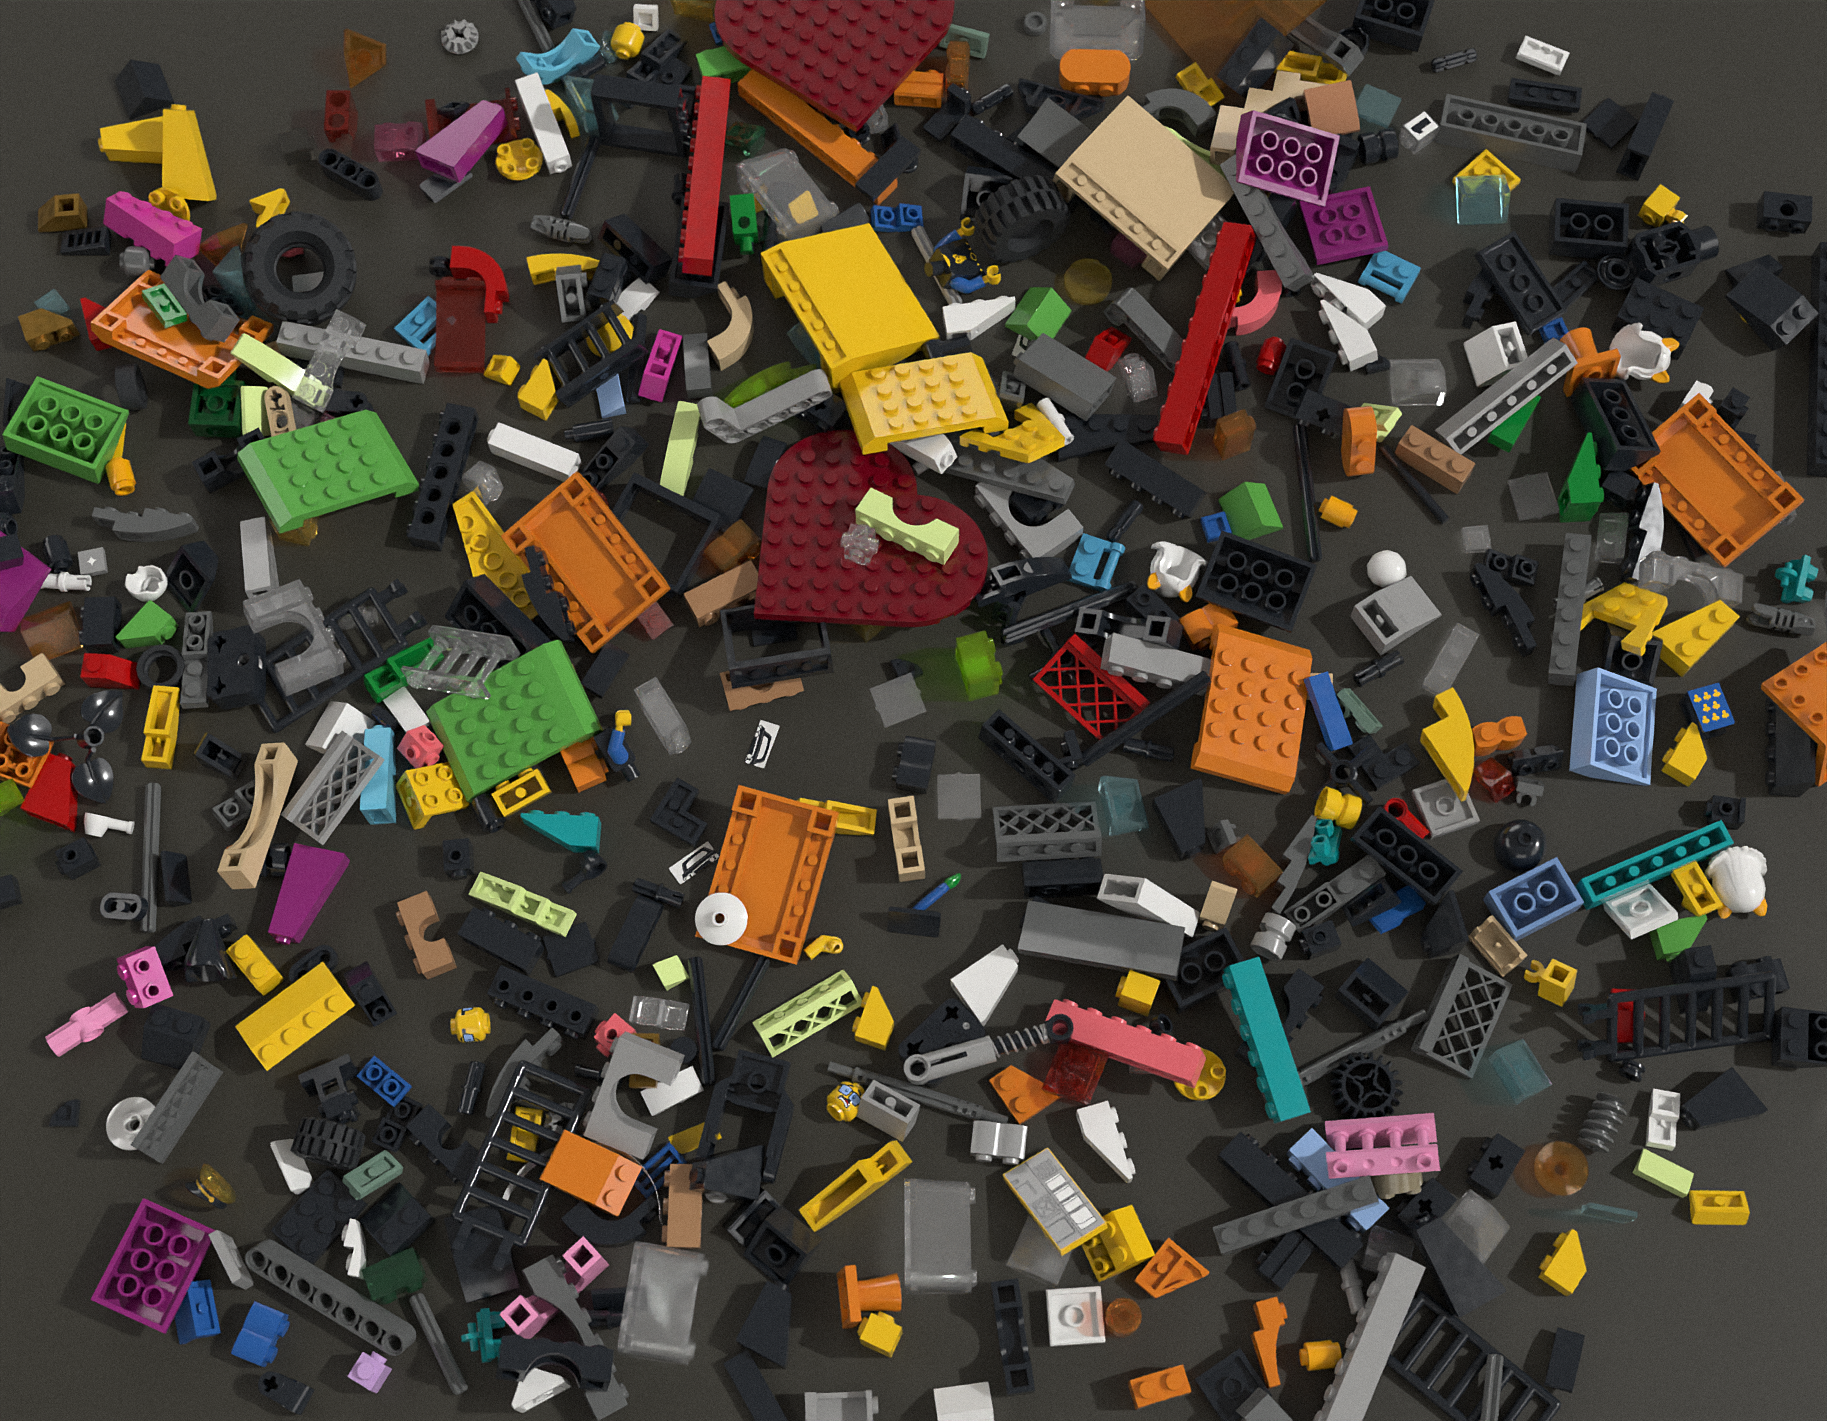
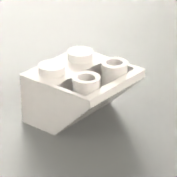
[1463,321,1528,388]

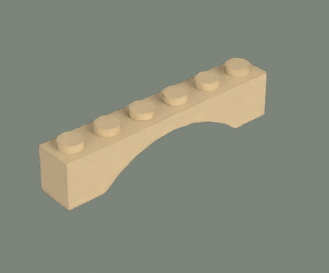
[217,742,298,889]

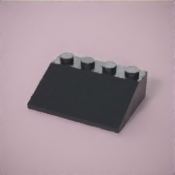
[1195,531,1317,633]

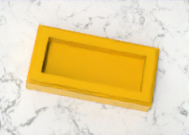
[507,1106,544,1163]

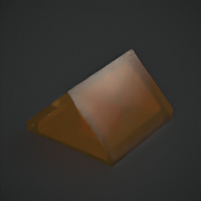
[21,601,83,660]

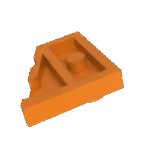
[989,1065,1062,1125]
[1134,1238,1209,1299]

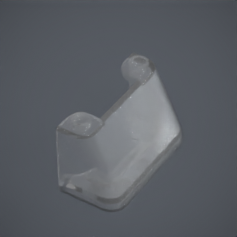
[1049,0,1146,61]
[735,148,839,241]
[904,1178,977,1294]
[618,1241,709,1365]

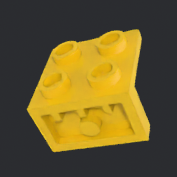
[395,762,469,830]

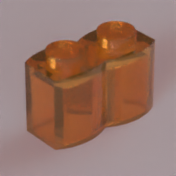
[945,41,970,94]
[704,519,762,574]

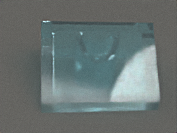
[563,75,619,133]
[1456,175,1511,225]
[212,245,256,312]
[1098,776,1149,836]
[1488,1039,1552,1105]

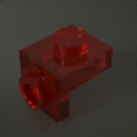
[636,602,673,640]
[1472,757,1515,803]

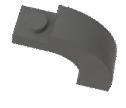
[1141,89,1217,138]

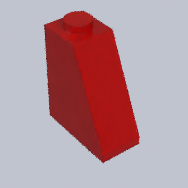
[20,753,78,832]

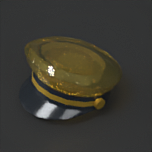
[185,1163,236,1210]

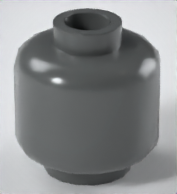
[119,246,158,278]

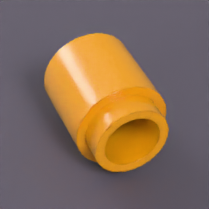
[105,457,136,496]
[1319,496,1358,528]
[1299,1340,1342,1371]

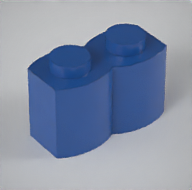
[231,1302,290,1367]

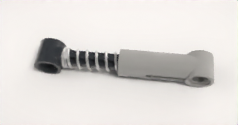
[904,1014,1074,1085]

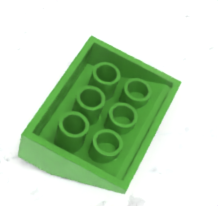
[2,376,129,484]

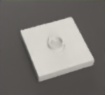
[1603,884,1678,939]
[1045,1286,1105,1347]

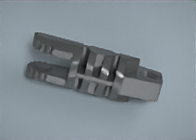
[530,215,593,245]
[1746,603,1816,635]

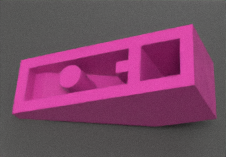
[638,329,683,402]

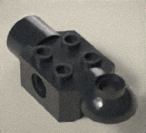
[1597,221,1719,290]

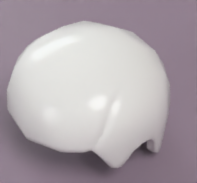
[1367,550,1407,588]
[125,565,167,602]

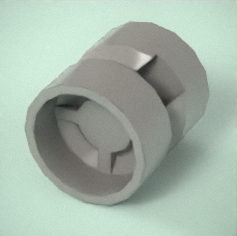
[1250,912,1296,962]

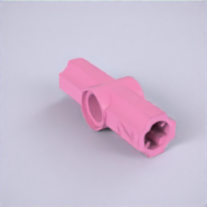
[45,992,128,1057]

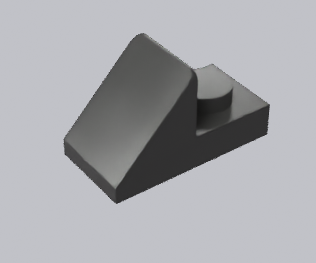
[998,371,1026,412]

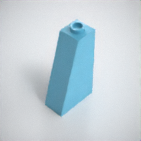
[360,725,396,825]

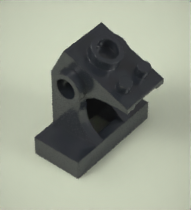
[1328,133,1360,195]
[298,1054,361,1125]

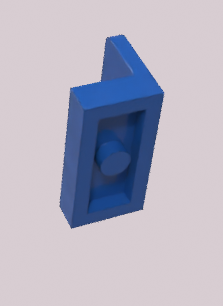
[174,1280,221,1344]

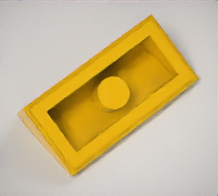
[1689,1190,1750,1225]

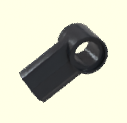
[921,335,973,360]

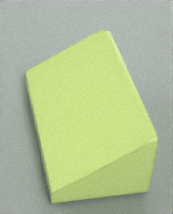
[240,386,271,436]
[1633,1149,1694,1198]

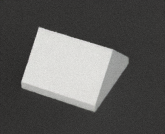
[305,701,375,757]
[512,1368,572,1413]
[934,1382,994,1421]

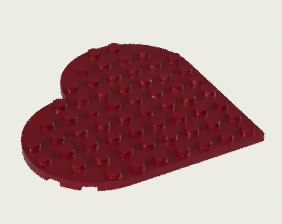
[715,0,954,132]
[754,430,988,627]

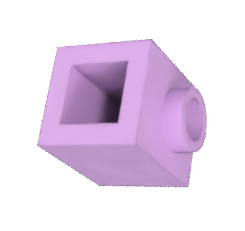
[347,1351,392,1393]

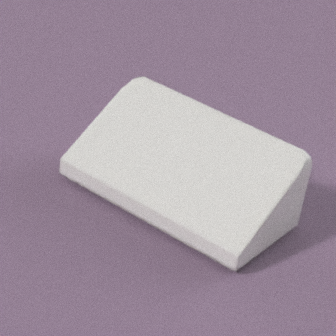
[270,1139,314,1195]

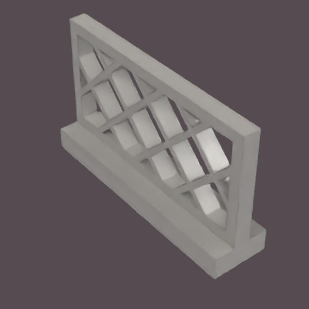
[281,731,385,845]

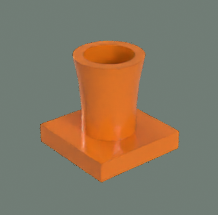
[1560,328,1621,397]
[837,1265,902,1329]

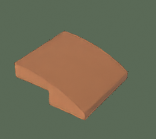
[1303,80,1360,135]

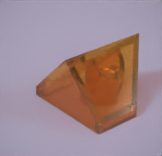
[344,28,386,89]
[199,223,248,273]

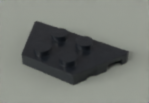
[1018,78,1106,121]

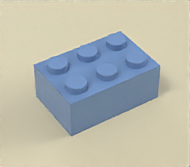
[1483,857,1584,942]

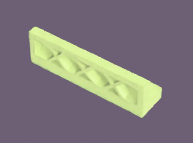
[752,970,862,1057]

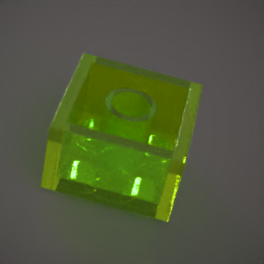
[956,631,1003,701]

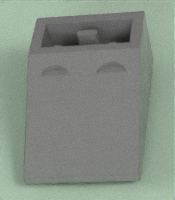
[1350,576,1442,656]

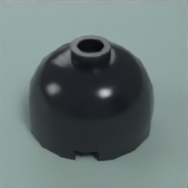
[1493,819,1547,872]

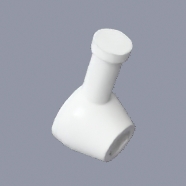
[84,812,134,837]

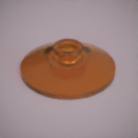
[1534,1141,1589,1196]

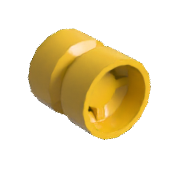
[1315,787,1362,830]

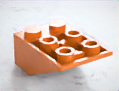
[0,721,55,788]

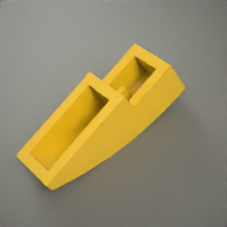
[1274,51,1347,84]
[526,253,600,285]
[141,685,180,770]
[797,798,877,835]

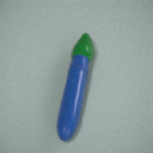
[912,873,961,910]

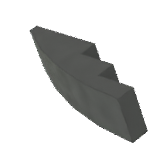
[1269,814,1317,915]

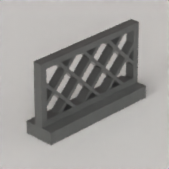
[993,801,1102,862]
[1410,954,1513,1079]
[131,1051,223,1164]

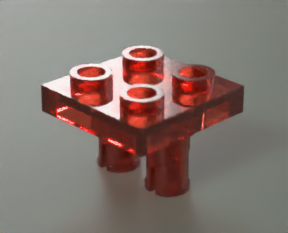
[1042,1042,1109,1105]

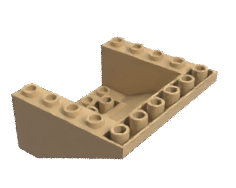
[1052,96,1235,281]

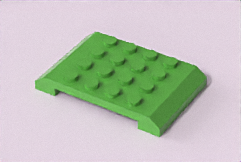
[237,410,419,534]
[426,640,603,803]

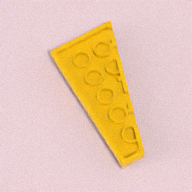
[453,491,539,622]

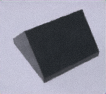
[115,59,175,120]

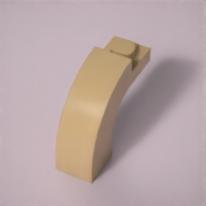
[707,281,754,371]

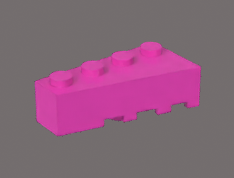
[103,191,202,267]

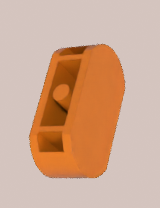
[1059,49,1131,97]
[1341,406,1377,476]

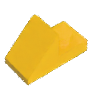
[249,188,290,228]
[1671,861,1723,917]

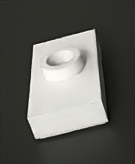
[1515,36,1569,76]

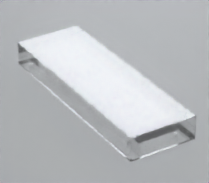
[1422,623,1480,695]

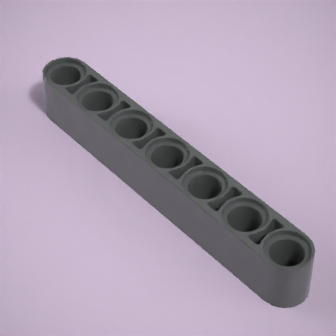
[245,1239,416,1356]

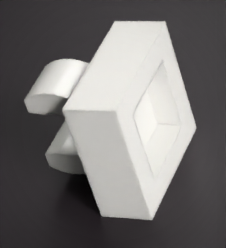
[633,4,659,31]

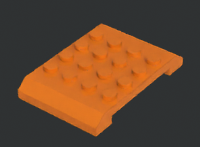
[91,270,274,389]
[1629,393,1804,568]
[501,472,670,653]
[1190,623,1312,795]
[695,785,840,965]

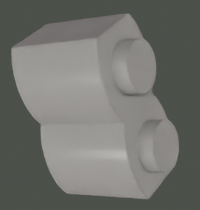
[970,1120,1028,1165]

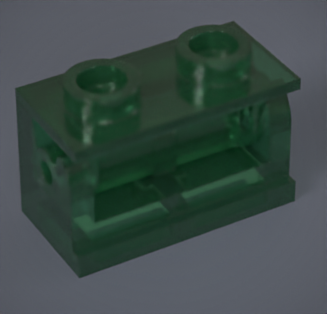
[361,1247,429,1305]

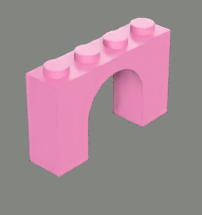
[500,1236,609,1339]

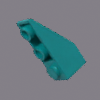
[521,810,601,853]

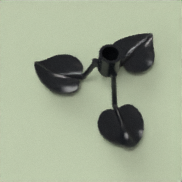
[7,690,123,804]

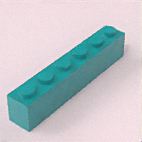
[1575,820,1734,911]
[1222,957,1311,1123]

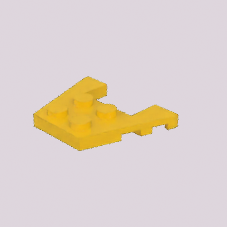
[960,403,1065,464]
[1580,582,1668,656]

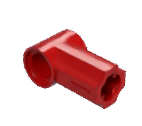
[1382,798,1429,839]

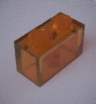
[1213,409,1256,460]
[1222,834,1283,898]

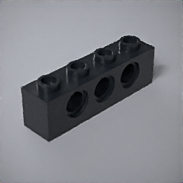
[978,709,1076,804]

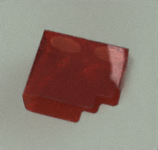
[324,90,358,143]

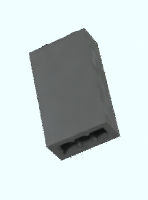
[1013,333,1116,421]

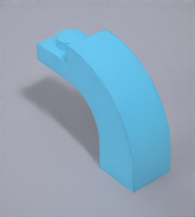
[516,28,600,85]

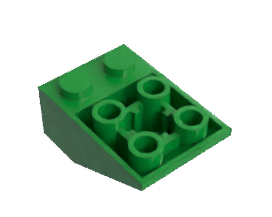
[1557,432,1604,523]

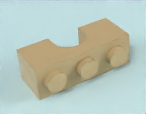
[0,653,65,724]
[888,796,925,882]

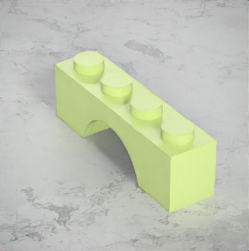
[855,488,959,565]

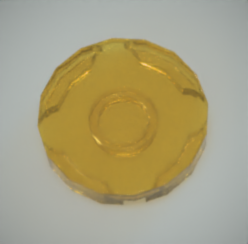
[1064,258,1112,305]

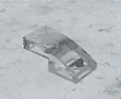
[629,996,690,1031]

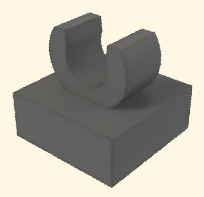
[1514,776,1544,806]
[1206,819,1241,855]

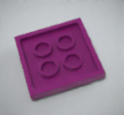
[1299,186,1388,265]

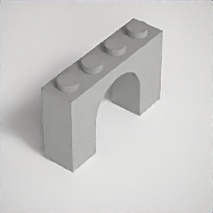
[974,482,1083,559]
[583,1031,685,1160]

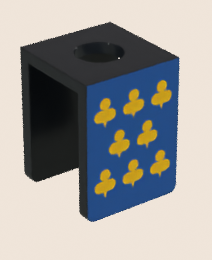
[1679,683,1735,741]

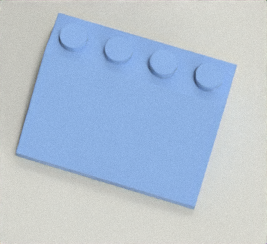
[1569,667,1657,786]

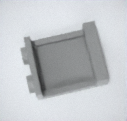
[805,1390,878,1421]

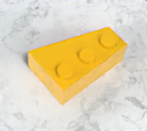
[1652,600,1740,677]

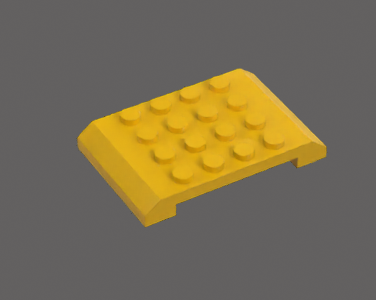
[840,352,1009,455]

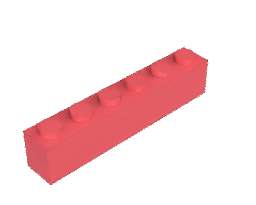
[1045,999,1206,1088]

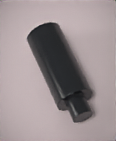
[564,418,614,442]

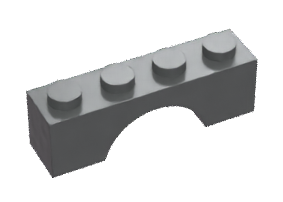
[160,255,240,342]

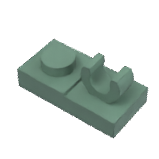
[939,24,990,59]
[1337,688,1383,734]
[342,1150,403,1200]

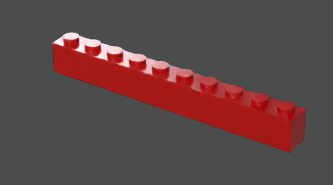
[678,76,731,276]
[1153,222,1257,455]

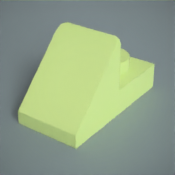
[1361,403,1402,442]

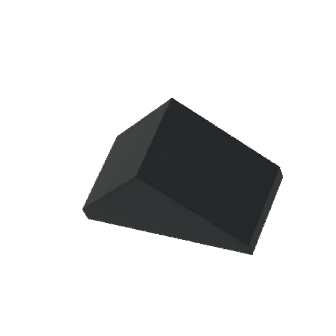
[193,732,248,780]

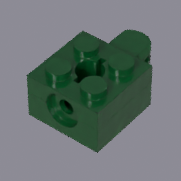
[188,370,246,438]

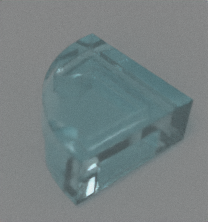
[34,289,70,313]

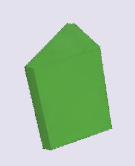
[1005,287,1071,341]
[1218,482,1283,540]

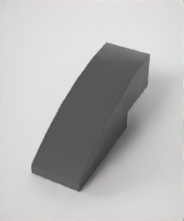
[683,333,712,399]

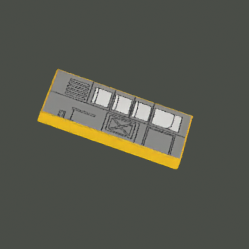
[1003,1147,1108,1256]

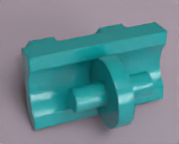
[1775,555,1818,604]
[1308,819,1342,866]
[461,1308,505,1363]

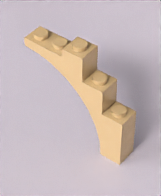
[1210,70,1329,165]

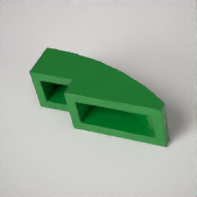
[1487,395,1541,453]
[364,637,444,704]

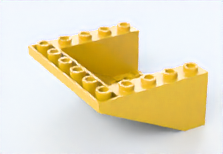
[761,223,940,395]

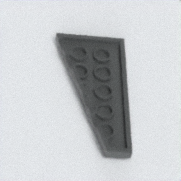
[930,427,1075,505]

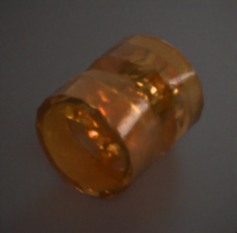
[1104,1298,1142,1338]

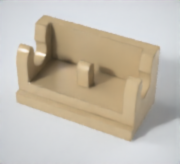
[1468,915,1527,978]

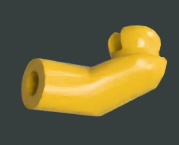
[803,935,843,960]

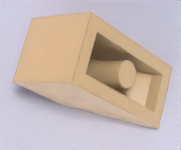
[1198,881,1237,932]

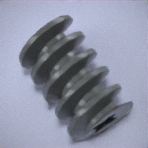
[1577,1091,1627,1153]

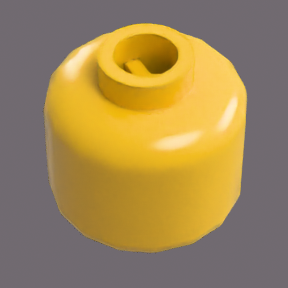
[610,22,644,60]

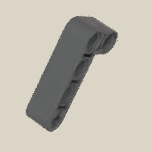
[1104,287,1183,373]

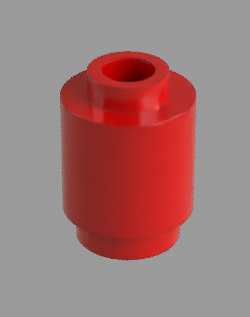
[1256,337,1287,375]

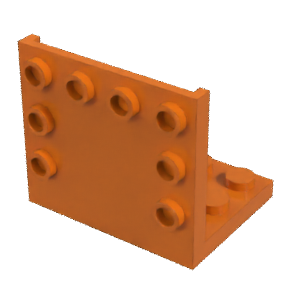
[1761,642,1827,787]

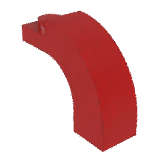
[450,246,509,323]

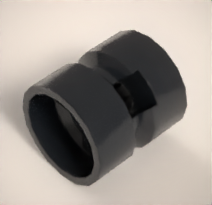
[1357,128,1399,165]
[259,843,291,877]

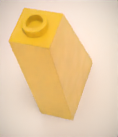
[162,104,216,201]
[98,116,163,164]

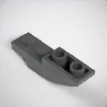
[92,507,199,542]
[180,611,213,709]
[1284,855,1387,934]
[486,1028,563,1121]

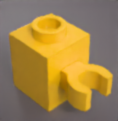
[1638,184,1687,228]
[1524,959,1577,1007]

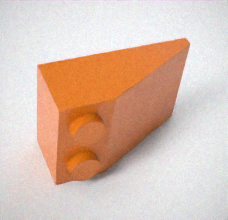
[539,1130,642,1216]

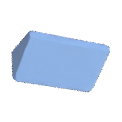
[597,374,626,418]

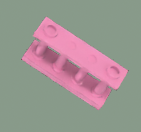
[1325,1113,1440,1179]

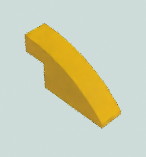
[1420,687,1474,802]
[799,1140,912,1232]

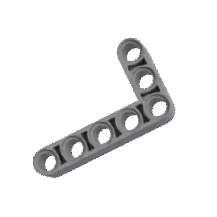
[697,369,832,443]

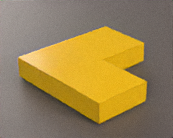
[1452,149,1521,198]

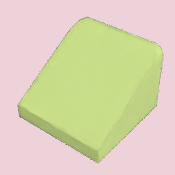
[653,955,690,991]

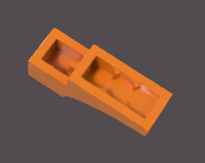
[1251,1297,1287,1389]

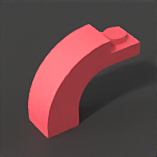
[1228,270,1282,336]

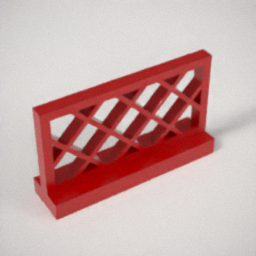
[1032,634,1150,740]

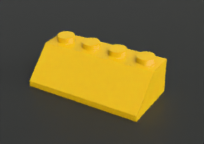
[235,962,355,1071]

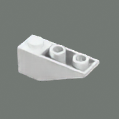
[1311,273,1386,330]
[943,296,1015,340]
[1318,299,1378,371]
[1076,1101,1135,1183]

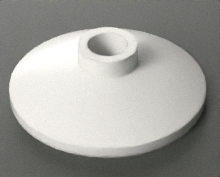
[695,893,748,945]
[106,1097,155,1150]

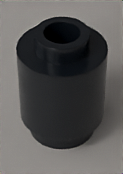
[42,535,73,574]
[472,793,506,833]

